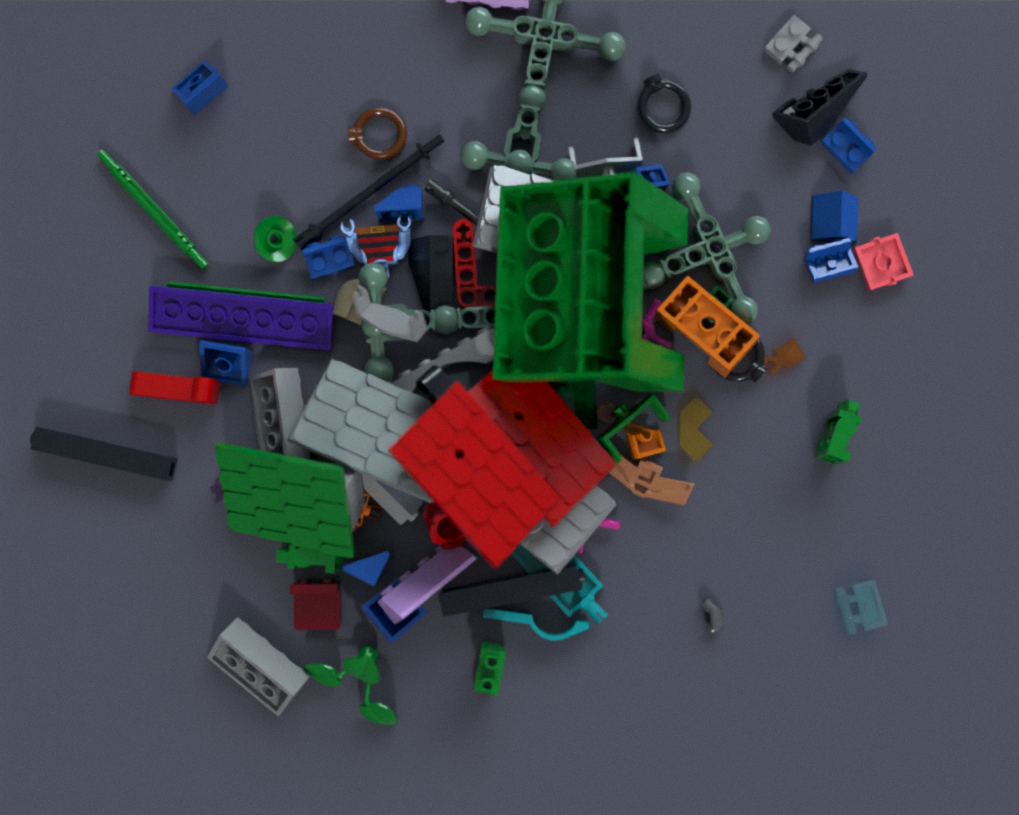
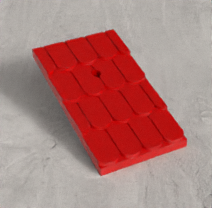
[468,370,616,528]
[388,381,560,570]

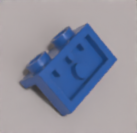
[820,118,877,174]
[301,235,356,280]

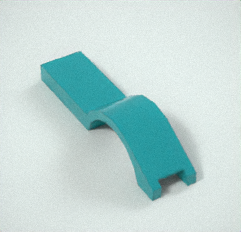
[483,607,589,640]

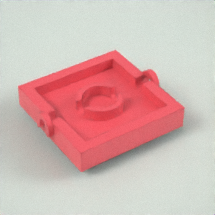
[852,233,914,292]

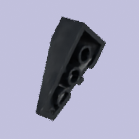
[772,69,867,145]
[408,235,454,331]

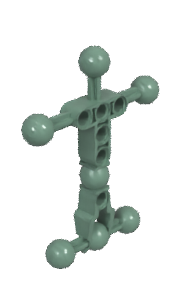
[460,0,626,181]
[643,172,771,324]
[358,263,496,382]

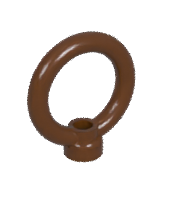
[347,107,407,160]

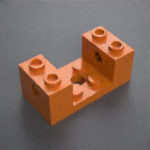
[655,276,760,378]

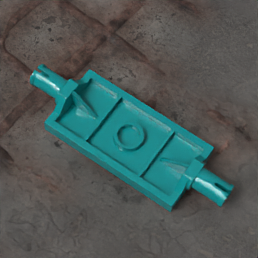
[511,544,608,624]

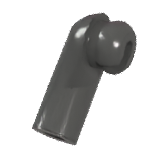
[700,597,723,634]

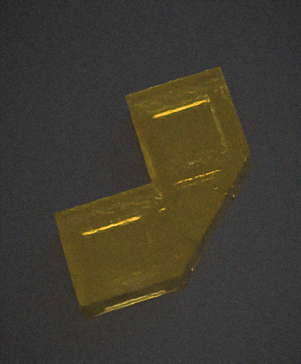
[679,396,713,462]

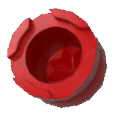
[423,501,467,549]

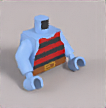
[341,214,412,278]

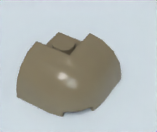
[332,278,388,326]

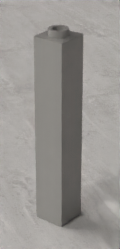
[361,473,424,525]

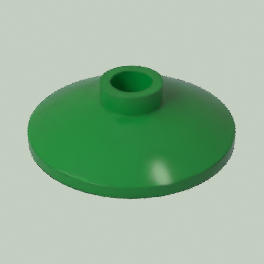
[253,216,297,262]

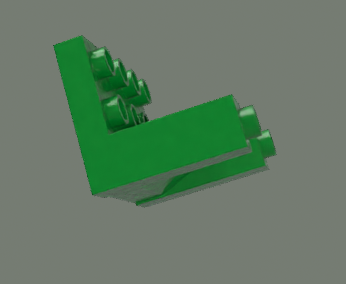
[493,172,688,393]

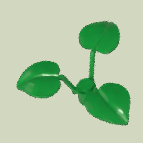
[304,645,398,725]

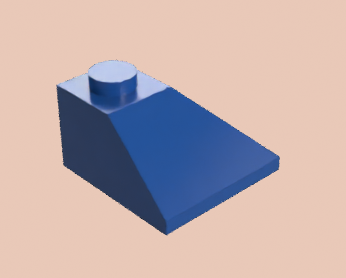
[374,184,425,222]

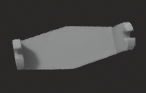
[568,138,643,178]
[353,287,427,342]

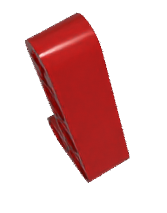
[453,219,496,309]
[128,371,221,405]

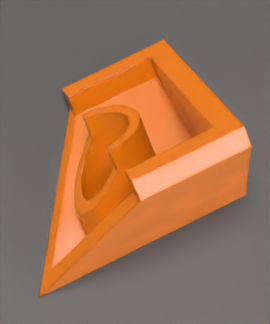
[622,421,666,460]

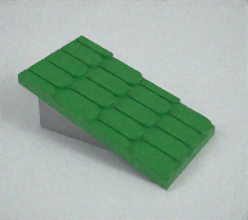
[215,442,365,558]

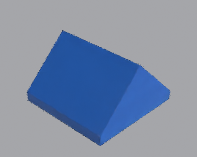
[171,60,228,115]
[811,190,859,243]
[199,340,253,387]
[342,549,394,586]
[361,577,427,644]

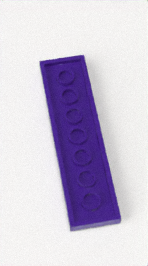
[148,285,334,351]

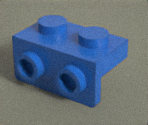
[804,238,858,284]

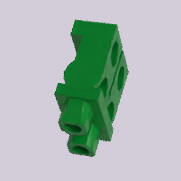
[814,399,862,465]
[276,544,343,573]
[474,641,506,696]

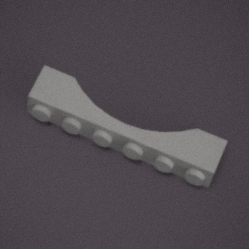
[388,326,495,394]

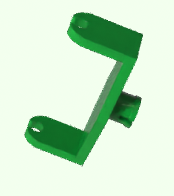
[596,394,670,463]

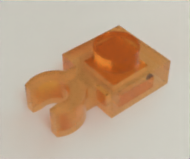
[763,338,807,375]

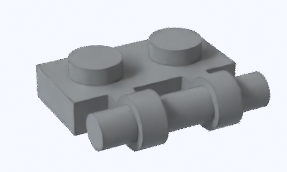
[763,14,823,73]

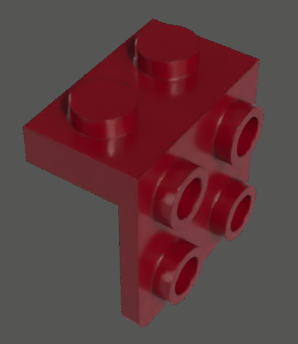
[290,578,341,630]

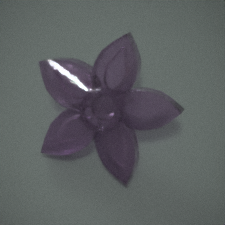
[210,477,224,503]

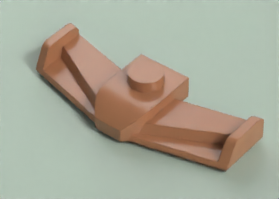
[609,450,695,506]

